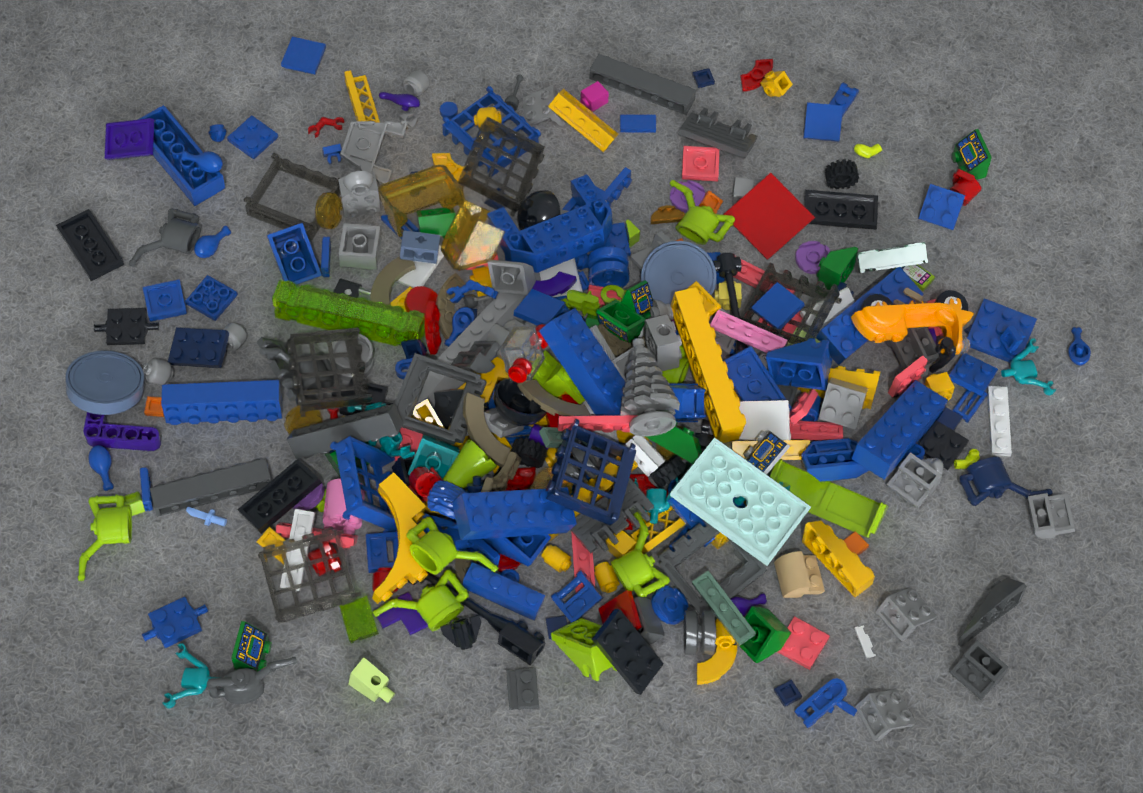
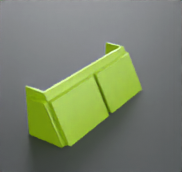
[770,459,888,538]

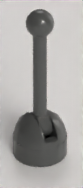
[505,75,523,111]

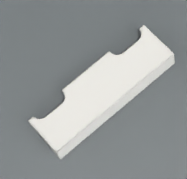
[854,625,876,659]

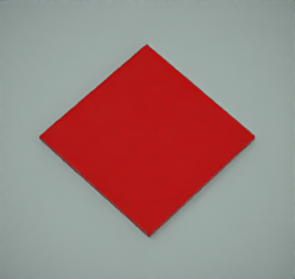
[723,173,815,260]

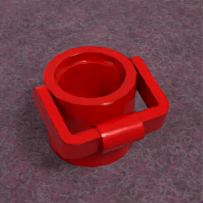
[949,169,981,206]
[408,467,443,503]
[308,540,342,577]

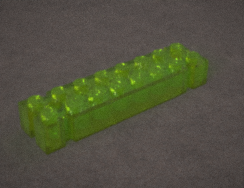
[272,280,425,347]

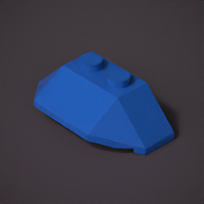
[801,438,869,482]

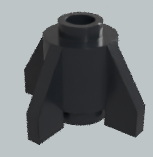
[440,615,481,650]

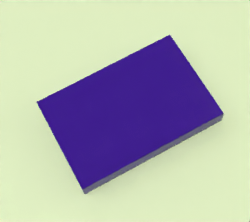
[105,118,154,160]

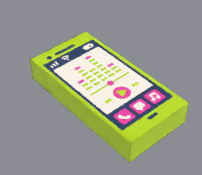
[894,264,935,291]

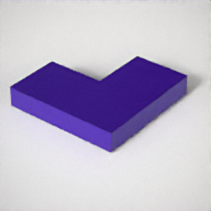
[373,592,428,635]

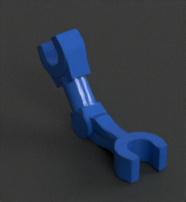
[446,280,499,303]

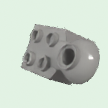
[338,171,380,218]
[644,299,682,371]

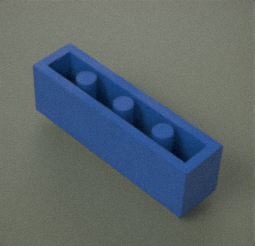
[462,562,545,621]

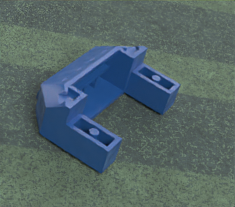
[487,174,613,273]

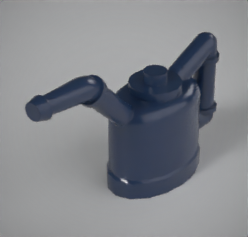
[959,457,1053,506]

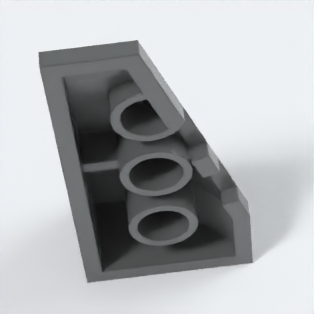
[958,578,1027,647]

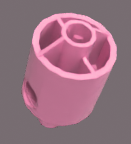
[323,478,365,534]

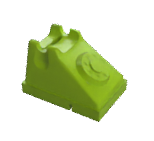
[551,618,617,681]

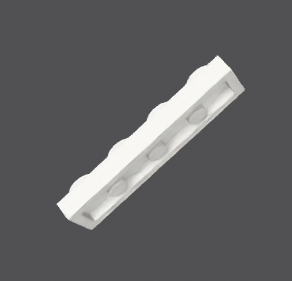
[987,386,1012,457]
[280,509,316,592]

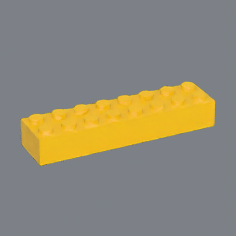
[671,287,746,443]

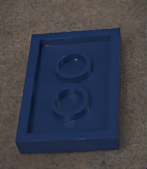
[168,327,229,368]

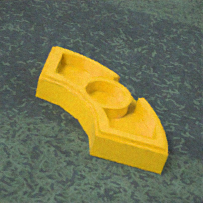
[432,153,469,185]
[697,645,737,685]

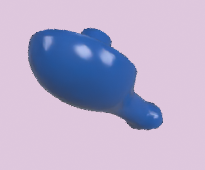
[181,151,223,173]
[194,226,231,258]
[444,307,475,347]
[1068,327,1091,366]
[88,445,114,491]

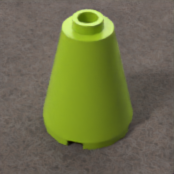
[442,439,497,489]

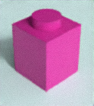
[580,81,609,112]

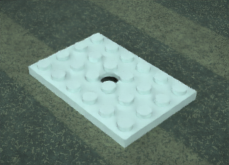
[670,437,811,566]

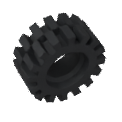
[825,159,859,190]
[511,438,547,469]
[650,455,687,488]

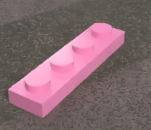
[710,310,787,353]

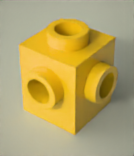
[760,71,793,97]

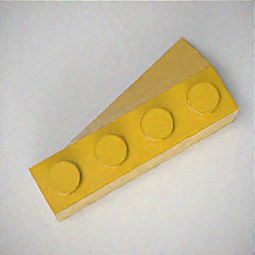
[798,366,881,409]
[802,520,875,597]

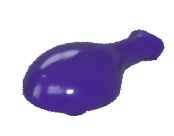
[379,92,420,111]
[730,594,767,617]

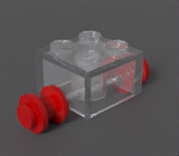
[499,324,548,383]

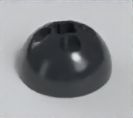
[517,190,561,230]
[494,379,547,426]

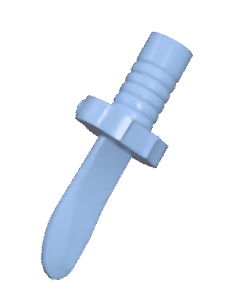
[186,507,227,527]

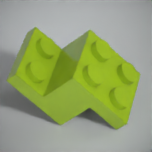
[527,350,585,405]

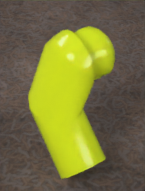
[854,144,882,158]
[954,449,980,469]

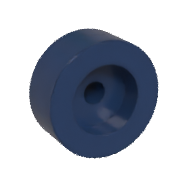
[467,476,484,493]

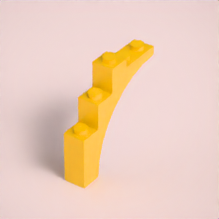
[372,472,428,604]

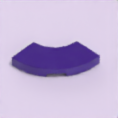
[532,271,577,297]

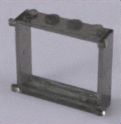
[244,153,340,240]

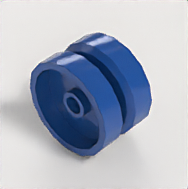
[588,247,630,288]

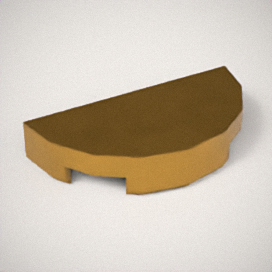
[650,205,685,225]

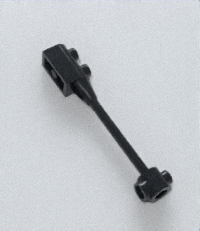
[713,253,759,357]
[407,572,546,665]

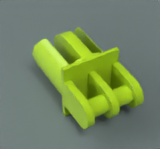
[567,290,600,317]

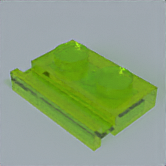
[339,596,379,643]

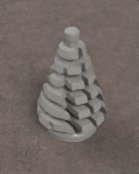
[620,338,680,436]

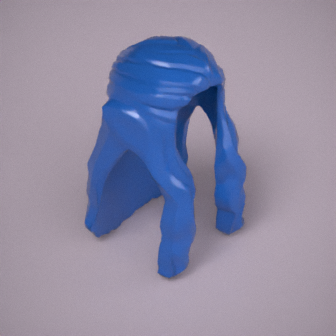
[422,480,468,529]

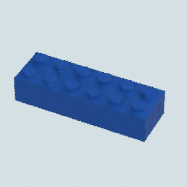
[138,105,225,206]
[814,267,924,365]
[539,308,626,416]
[161,380,283,425]
[852,380,948,480]
[452,487,577,540]

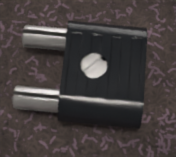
[330,278,371,311]

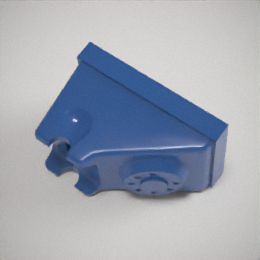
[267,223,322,289]
[766,338,832,391]
[669,384,706,422]
[483,534,551,567]

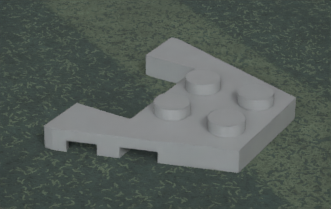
[340,121,408,187]

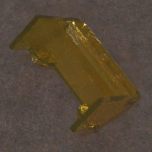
[378,165,468,237]
[441,199,505,271]

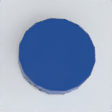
[651,585,689,625]

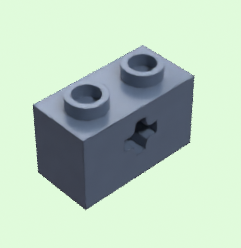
[400,230,440,264]

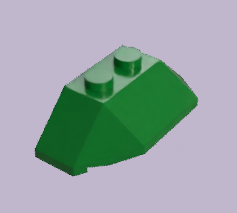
[645,422,702,464]

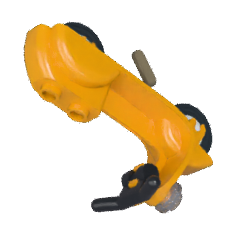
[851,288,974,373]

